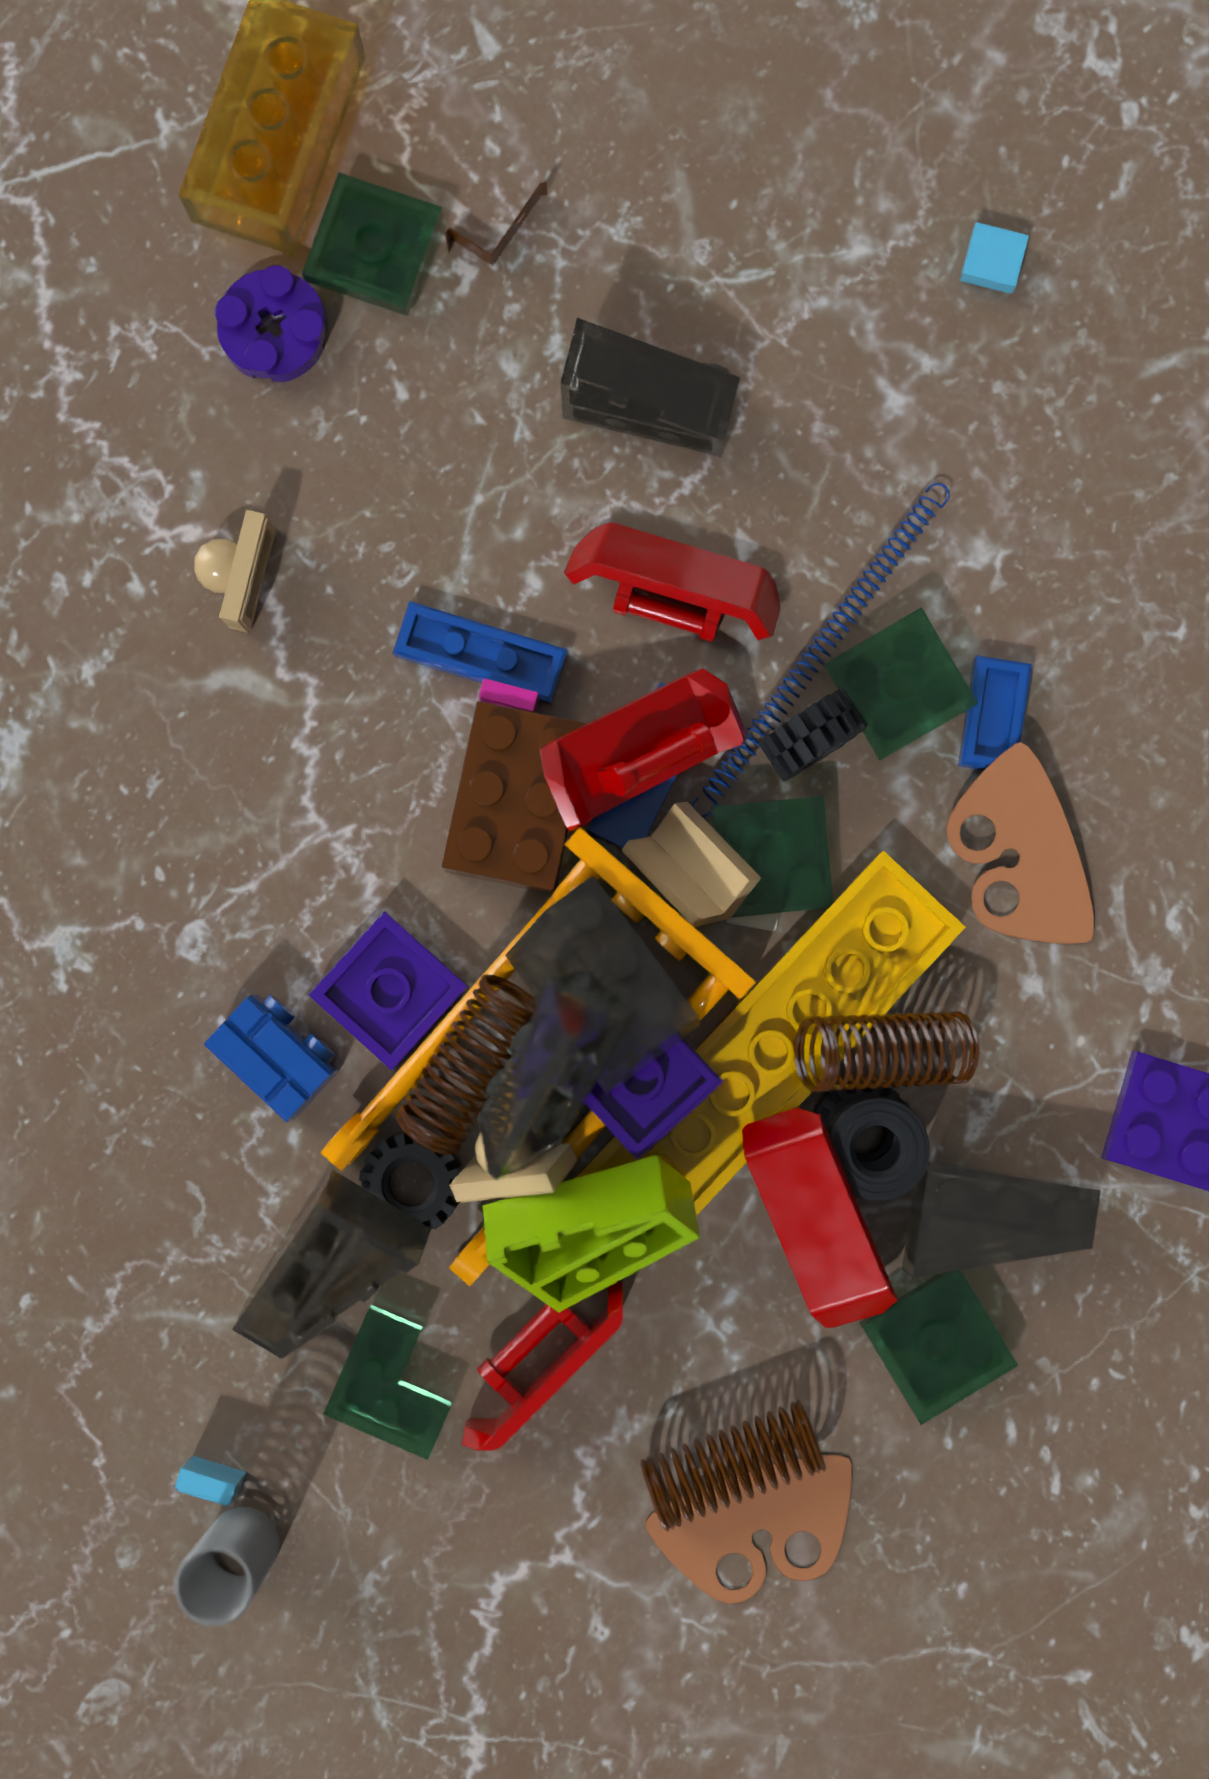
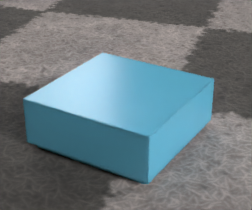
[959,222,1029,294]
[175,1456,246,1506]

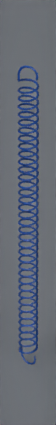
[692,483,950,818]

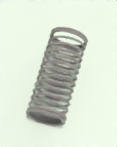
[175,1507,279,1626]

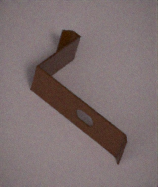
[445,182,548,266]

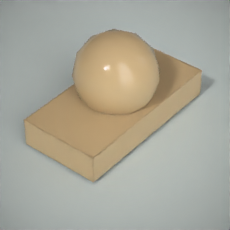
[194,510,276,633]
[450,1120,577,1203]

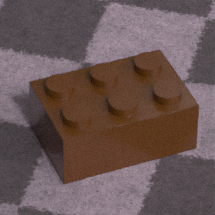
[442,701,587,894]

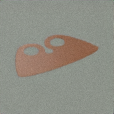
[946,742,1094,944]
[644,1455,852,1604]

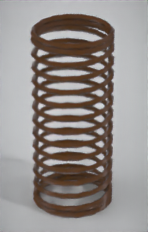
[396,974,545,1155]
[794,1011,980,1092]
[640,1400,826,1531]

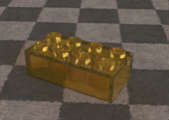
[178,0,366,256]

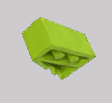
[483,1155,700,1312]

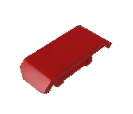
[564,522,781,642]
[540,668,747,831]
[742,1107,898,1328]
[462,1279,623,1451]

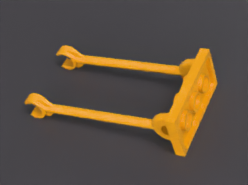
[320,828,756,1287]

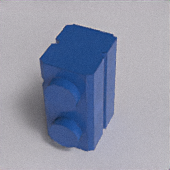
[204,994,339,1122]

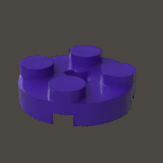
[215,265,327,382]

